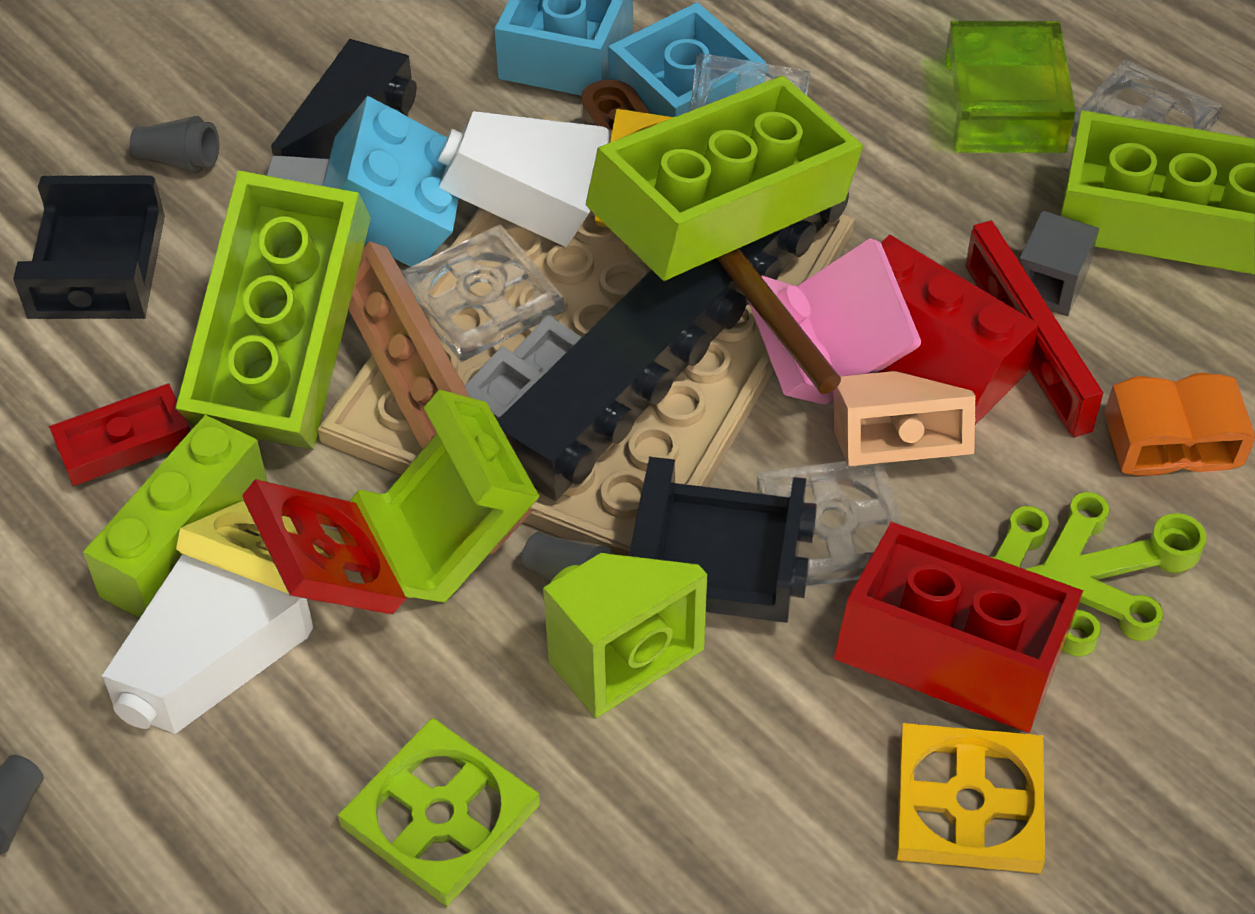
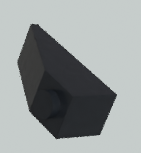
[271,39,417,159]

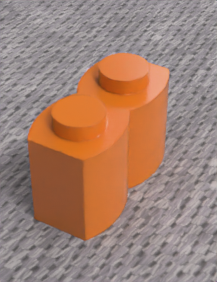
[1104,372,1255,476]

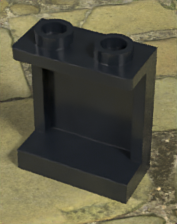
[13,175,165,319]
[629,456,817,623]

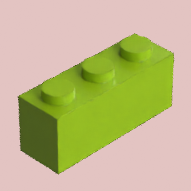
[83,415,267,618]

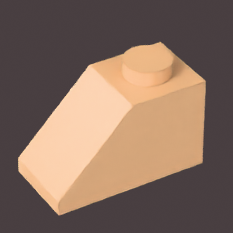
[833,371,975,466]

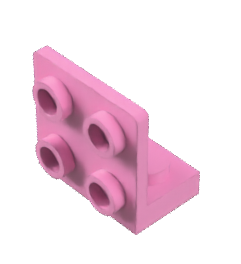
[748,238,921,405]

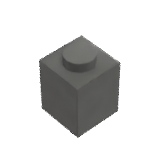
[1019,210,1099,316]

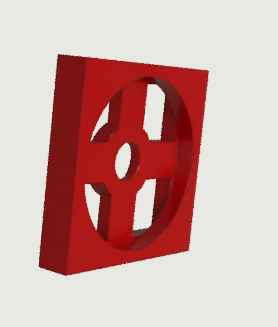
[242,479,407,614]

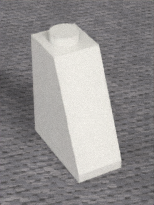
[437,111,612,248]
[102,554,313,734]

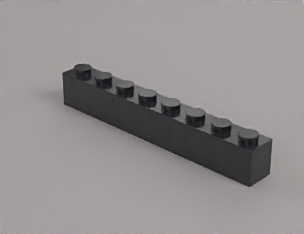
[497,192,849,502]

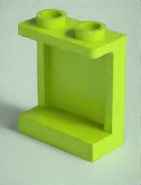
[350,389,540,603]

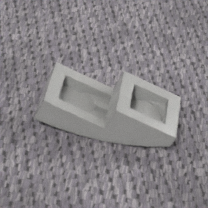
[465,314,582,420]

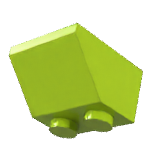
[543,553,707,719]

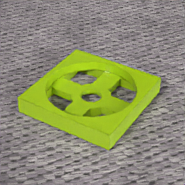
[337,717,540,907]

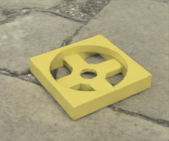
[176,500,344,594]

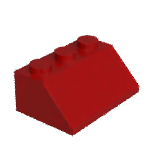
[878,234,1039,425]
[834,521,1084,733]

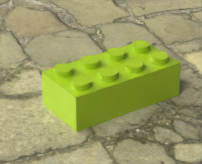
[585,75,864,281]
[1060,110,1255,275]
[175,170,371,450]

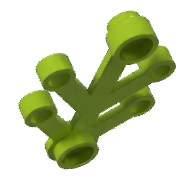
[992,492,1207,657]

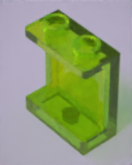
[945,21,1076,153]

